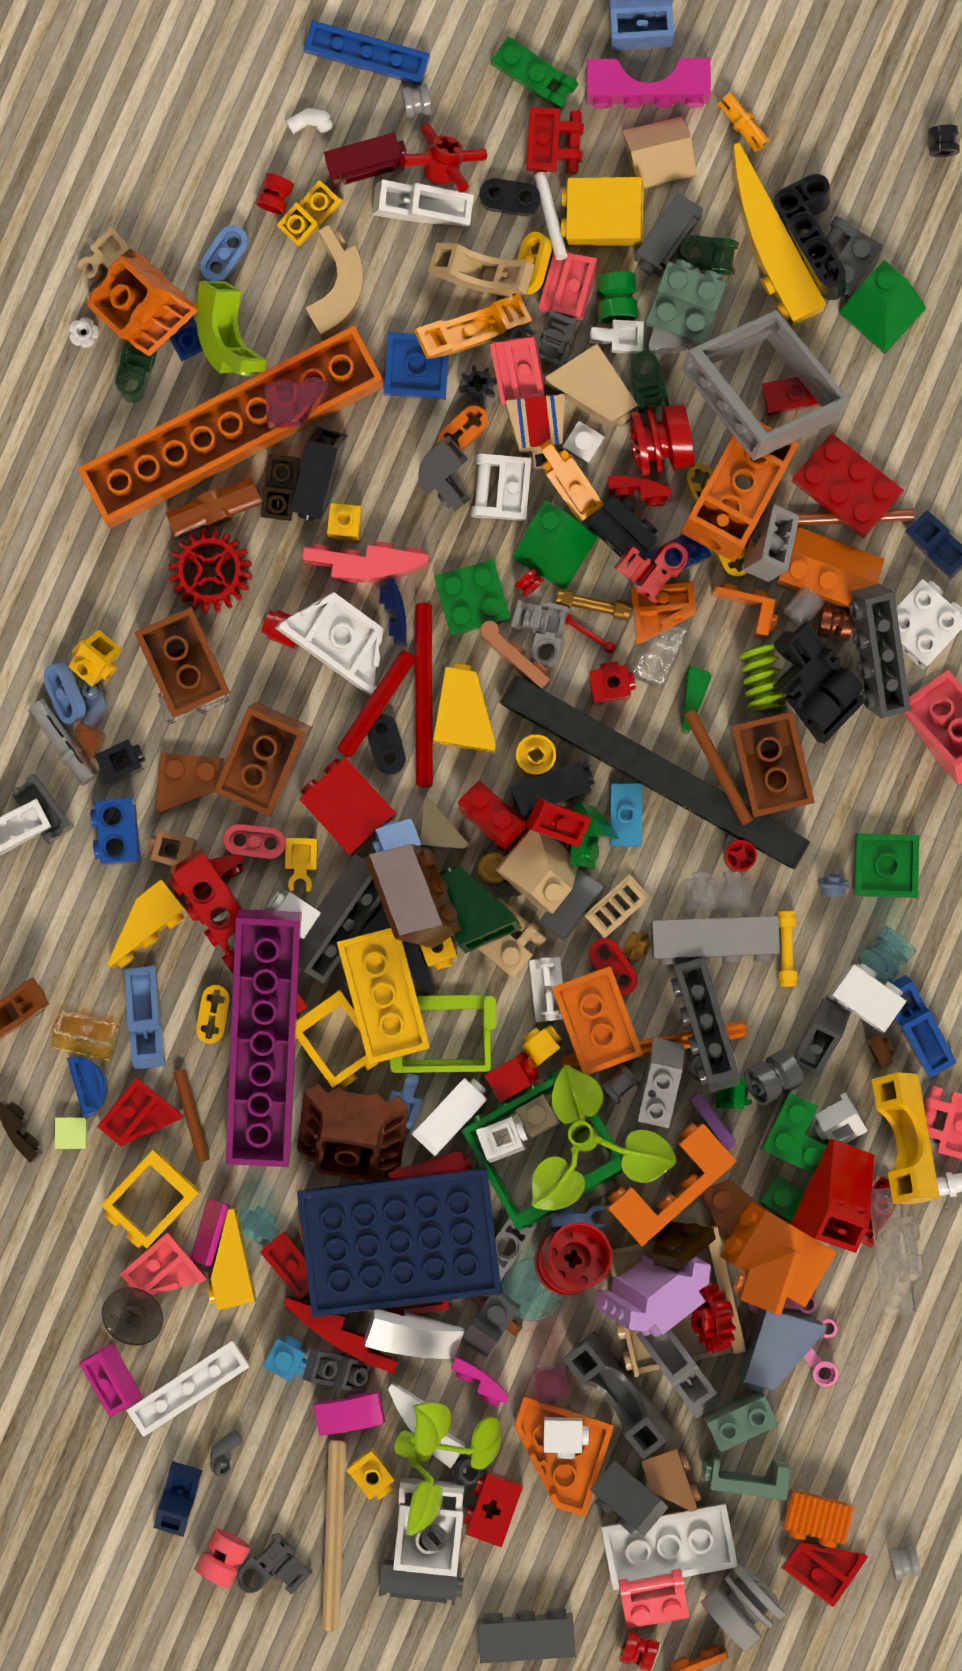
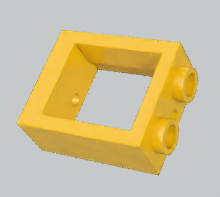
[296,990,380,1089]
[101,1149,201,1249]

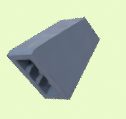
[738,1308,827,1392]

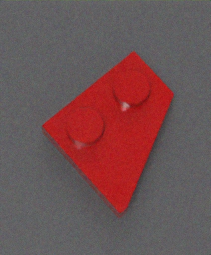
[97,1078,184,1146]

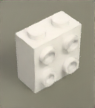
[897,579,962,670]

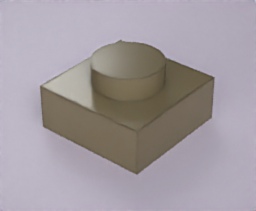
[516,1094,559,1139]

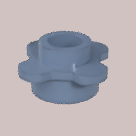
[817,874,850,897]

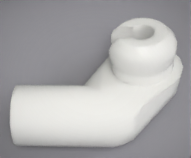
[285,108,333,134]

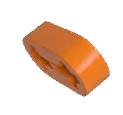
[438,405,488,452]

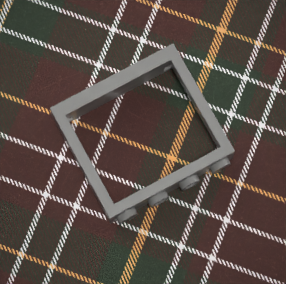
[681,310,850,461]

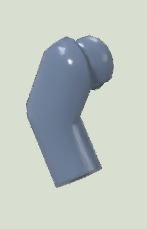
[81,683,108,730]

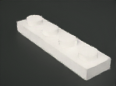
[126,1340,250,1437]

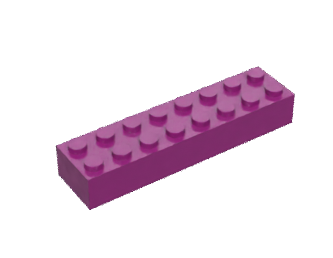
[226,909,302,1167]

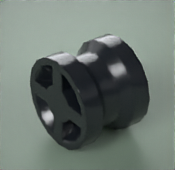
[928,124,960,157]

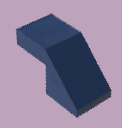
[153,1461,203,1537]

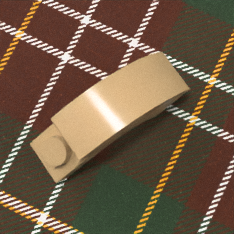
[428,243,535,297]

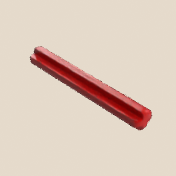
[337,650,415,758]

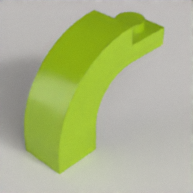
[196,281,267,376]

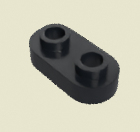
[480,178,541,216]
[367,714,406,775]

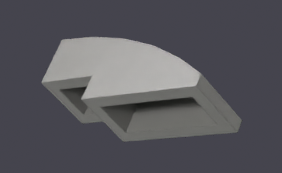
[636,1329,722,1419]

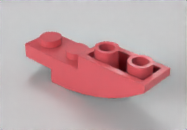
[302,542,430,583]

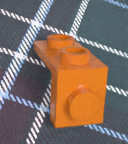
[712,583,778,640]
[666,1645,729,1671]

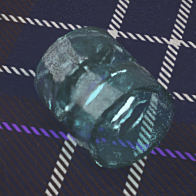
[857,925,916,984]

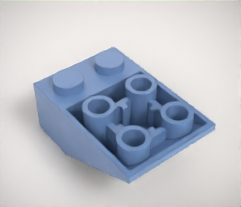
[608,0,674,51]

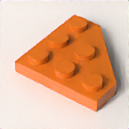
[514,1395,614,1517]

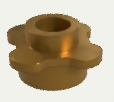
[624,931,650,963]

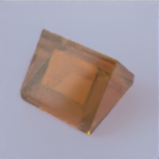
[74,727,106,759]

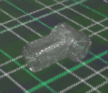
[783,586,825,626]

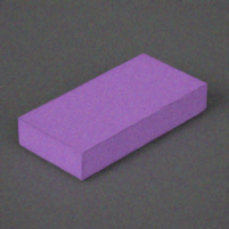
[688,1093,736,1151]

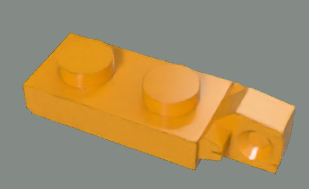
[539,439,604,523]

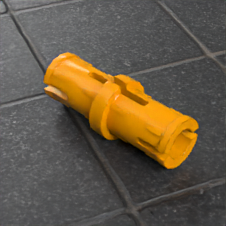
[717,92,771,153]

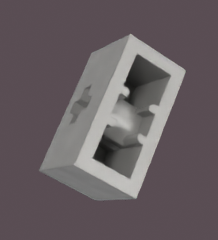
[742,504,800,582]

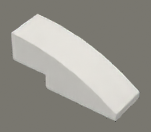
[372,179,474,226]
[365,1309,465,1359]
[388,1381,465,1469]

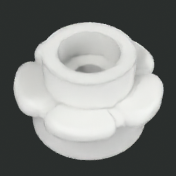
[69,317,99,348]

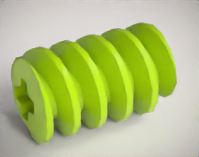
[739,644,787,712]

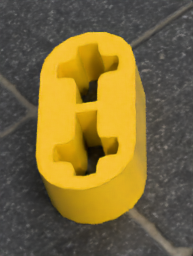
[196,985,231,1044]

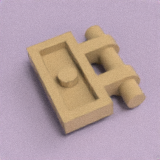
[477,898,547,978]

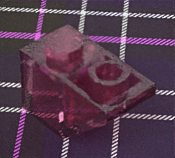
[265,377,330,429]

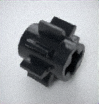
[459,365,497,406]

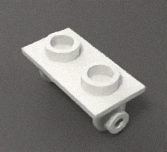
[529,957,563,1022]

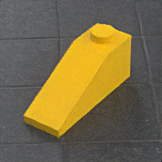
[207,1207,257,1310]

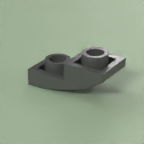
[539,869,604,941]
[302,1348,371,1393]

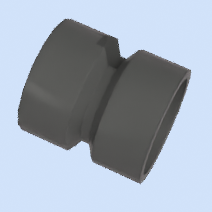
[744,1049,804,1106]

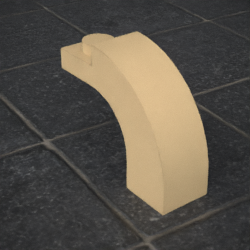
[305,225,364,341]

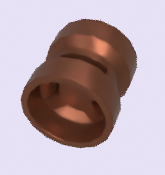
[817,606,853,642]

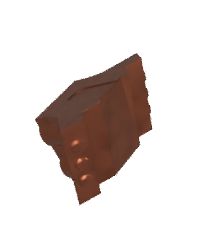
[297,1083,409,1181]

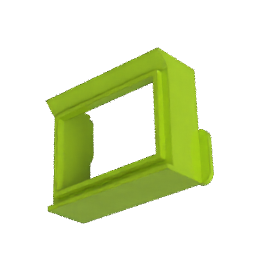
[390,994,497,1073]

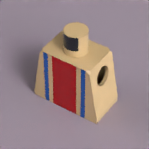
[506,394,565,469]

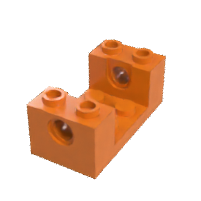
[680,421,800,562]
[606,1122,737,1246]

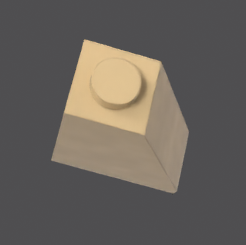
[545,344,638,428]

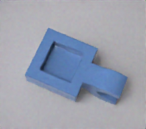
[389,1073,423,1130]
[550,1205,605,1232]

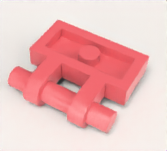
[923,1086,962,1159]

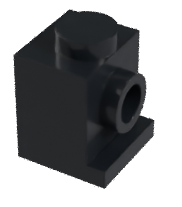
[94,739,146,786]

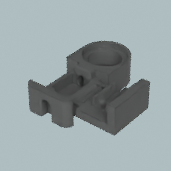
[508,310,577,369]
[237,1533,313,1594]

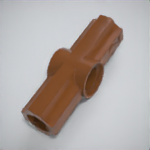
[166,478,262,538]

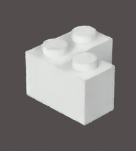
[826,963,906,1032]

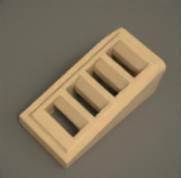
[584,874,651,939]

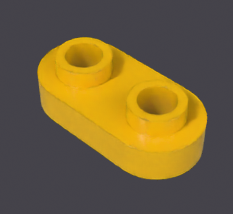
[517,232,552,295]

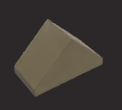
[420,797,469,850]

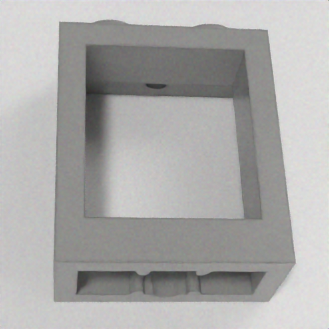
[638,1037,684,1128]

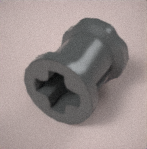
[599,1063,641,1104]

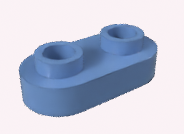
[200,225,249,281]
[44,662,86,724]

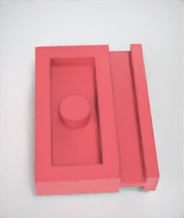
[538,252,599,321]
[490,335,547,405]

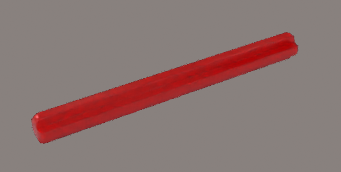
[415,603,433,788]

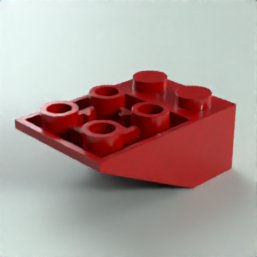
[791,1138,875,1253]

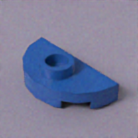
[67,1056,108,1119]

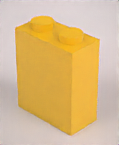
[561,177,644,247]

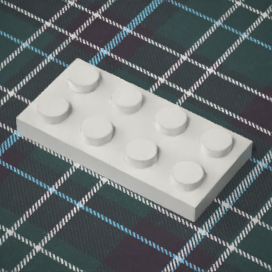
[601,1502,738,1591]

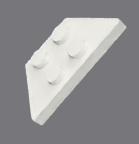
[275,593,383,696]

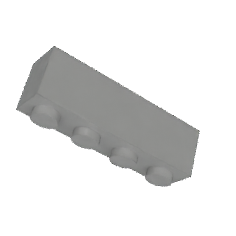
[651,916,780,965]

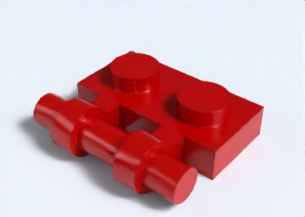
[526,107,584,174]

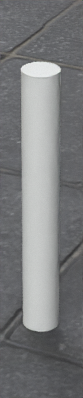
[534,172,568,260]

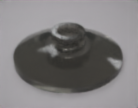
[102,1287,164,1346]

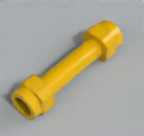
[777,911,798,987]

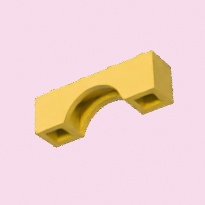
[871,1072,940,1205]

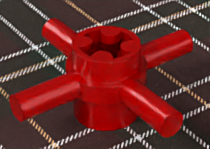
[400,123,487,193]

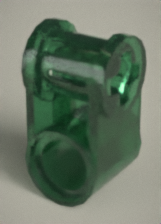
[677,235,739,276]
[115,340,157,403]
[629,351,669,414]

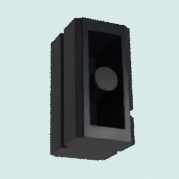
[587,495,658,565]

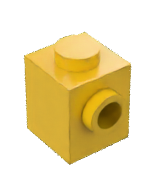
[420,937,458,971]

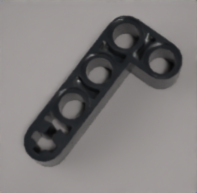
[774,174,846,300]

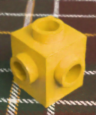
[68,630,123,687]

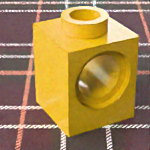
[327,503,363,543]

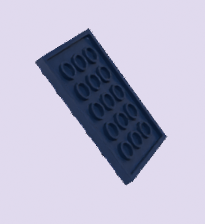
[297,1167,502,1317]

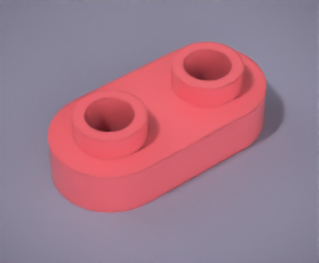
[223,824,286,860]

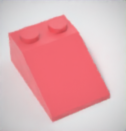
[903,670,962,785]

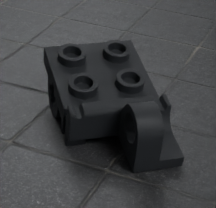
[773,621,863,744]

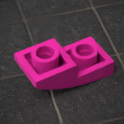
[451,1355,508,1406]
[313,1392,386,1436]

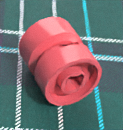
[194,1528,251,1588]

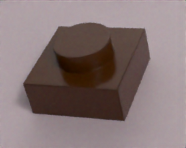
[865,1034,895,1068]

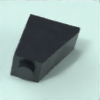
[290,427,348,521]
[510,762,595,819]

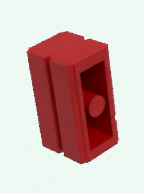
[458,780,527,852]

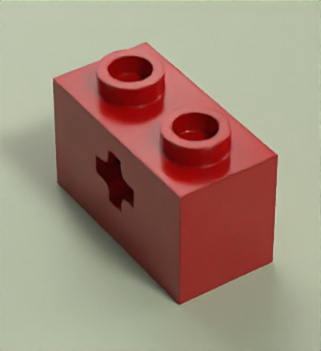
[462,1470,523,1548]

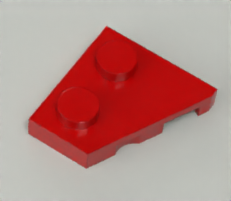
[781,1542,868,1607]

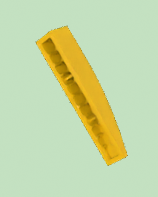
[732,142,826,327]

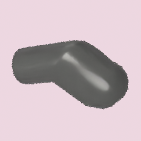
[210,1429,244,1477]

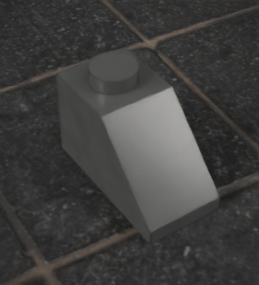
[793,999,851,1076]

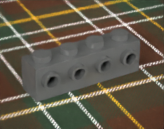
[849,583,911,718]
[299,854,381,984]
[671,957,740,1093]

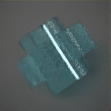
[239,1205,279,1245]

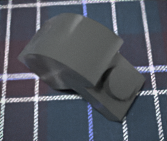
[418,436,470,512]

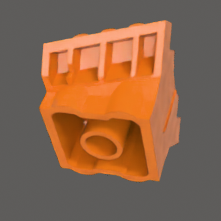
[87,250,198,356]

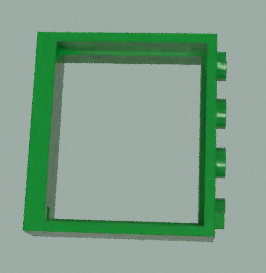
[462,1068,623,1232]

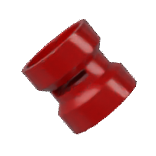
[255,173,294,215]
[724,840,757,873]
[619,1631,660,1671]

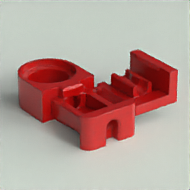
[614,542,688,603]

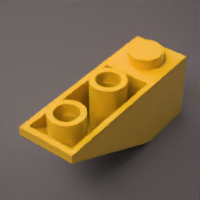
[107,879,186,969]

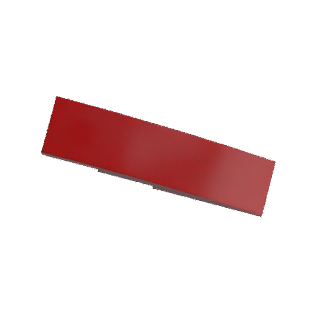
[283,1295,398,1374]

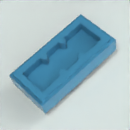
[610,783,642,847]

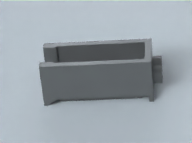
[635,192,703,277]
[379,1559,464,1605]

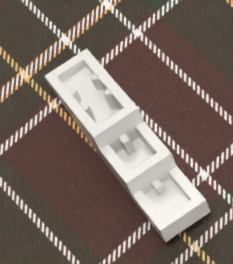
[0,799,51,856]

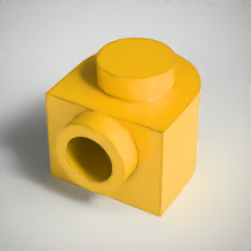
[521,1024,562,1067]

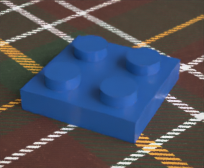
[384,332,449,400]

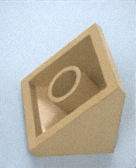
[622,116,697,189]

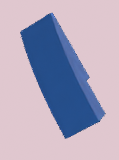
[891,975,957,1078]

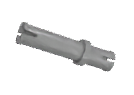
[28,699,98,786]

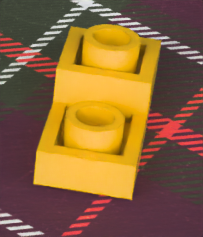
[276,180,344,247]

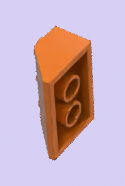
[776,527,885,610]

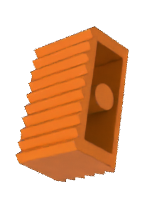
[781,1488,854,1548]

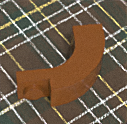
[0,977,49,1039]

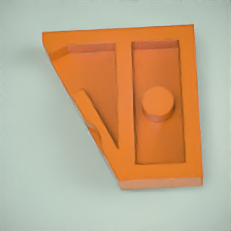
[631,582,696,644]

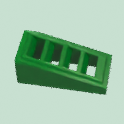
[681,665,712,734]

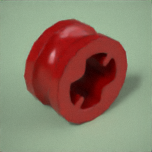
[514,568,545,598]

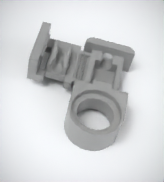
[511,600,573,667]

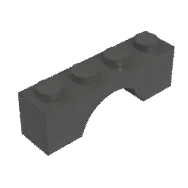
[563,1331,675,1460]

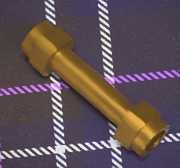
[556,588,632,621]

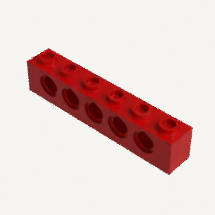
[169,848,308,1014]

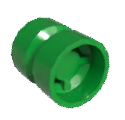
[596,271,638,324]

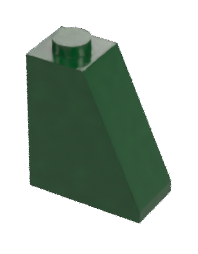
[440,867,522,954]

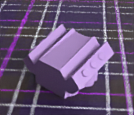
[594,1254,711,1337]

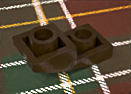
[261,454,300,521]
[0,1101,43,1163]

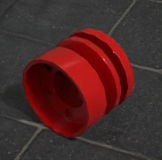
[629,403,695,476]
[534,1222,612,1296]

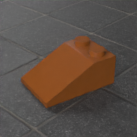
[134,607,230,718]
[214,702,313,817]
[729,711,815,818]

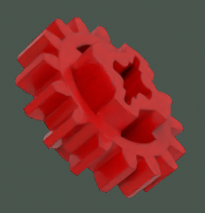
[690,1282,736,1353]

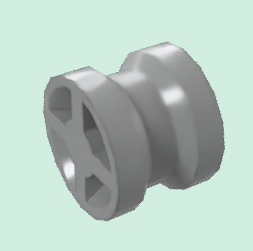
[402,84,431,118]
[888,1544,921,1581]

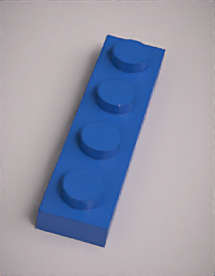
[304,20,430,86]

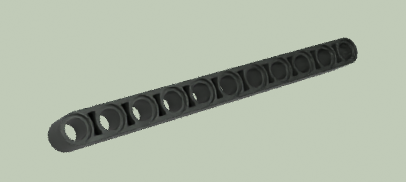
[499,675,810,870]

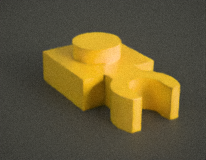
[285,838,318,892]

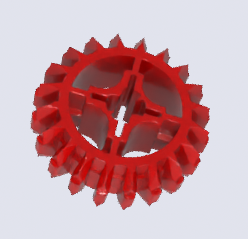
[168,529,253,613]

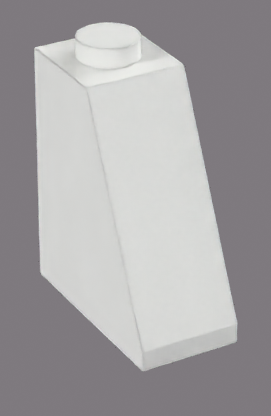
[412,1078,487,1156]

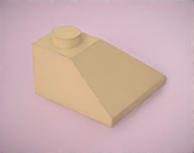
[495,828,578,914]

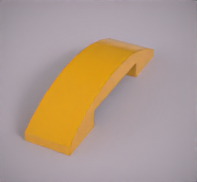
[414,294,532,359]

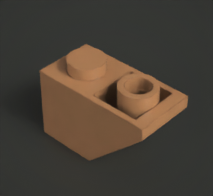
[640,1445,701,1512]

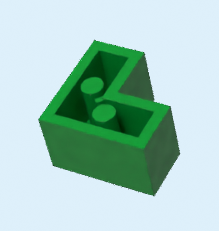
[759,1092,827,1175]

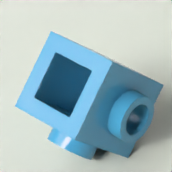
[263,1335,308,1382]

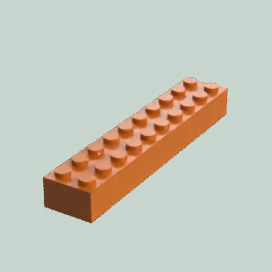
[77,325,384,529]

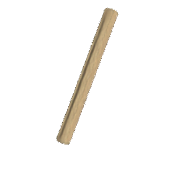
[322,1440,346,1632]

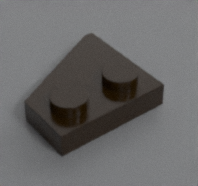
[652,1221,716,1269]

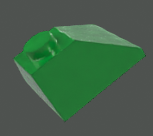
[839,260,926,354]
[512,500,597,589]

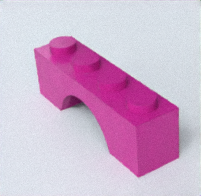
[586,58,711,109]

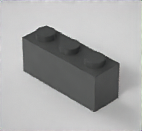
[478,1608,576,1663]

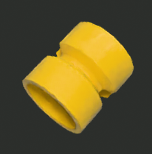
[516,735,556,778]

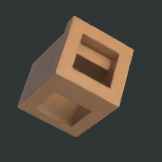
[147,829,197,866]

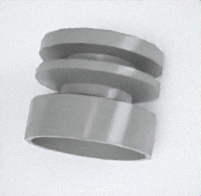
[701,1564,786,1652]

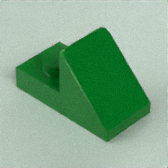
[570,803,619,869]

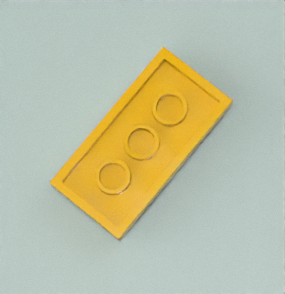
[337,928,430,1065]

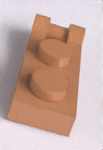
[480,621,550,690]

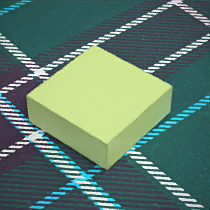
[55,1117,88,1149]

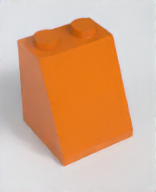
[719,1202,837,1307]

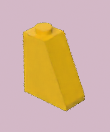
[433,663,496,754]

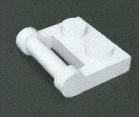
[471,454,532,521]

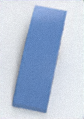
[124,966,166,1070]

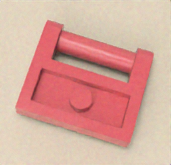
[618,1568,689,1629]

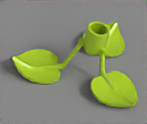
[531,1065,677,1211]
[394,1402,502,1536]

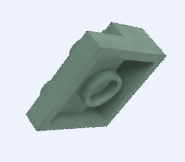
[645,259,727,345]

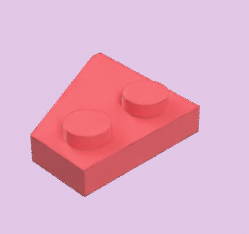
[119,1232,208,1298]

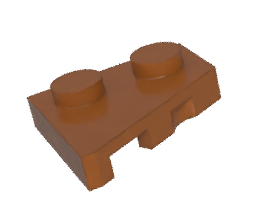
[156,753,224,813]
[701,1179,769,1244]

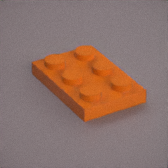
[551,966,643,1075]

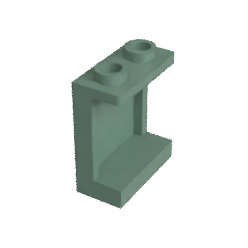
[703,1391,778,1452]
[702,1450,791,1500]

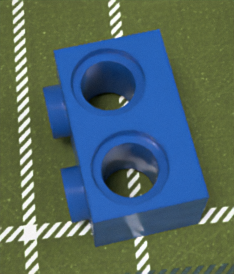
[90,798,141,865]

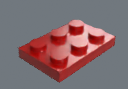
[791,433,904,539]

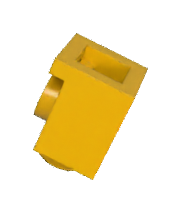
[346,1447,395,1500]

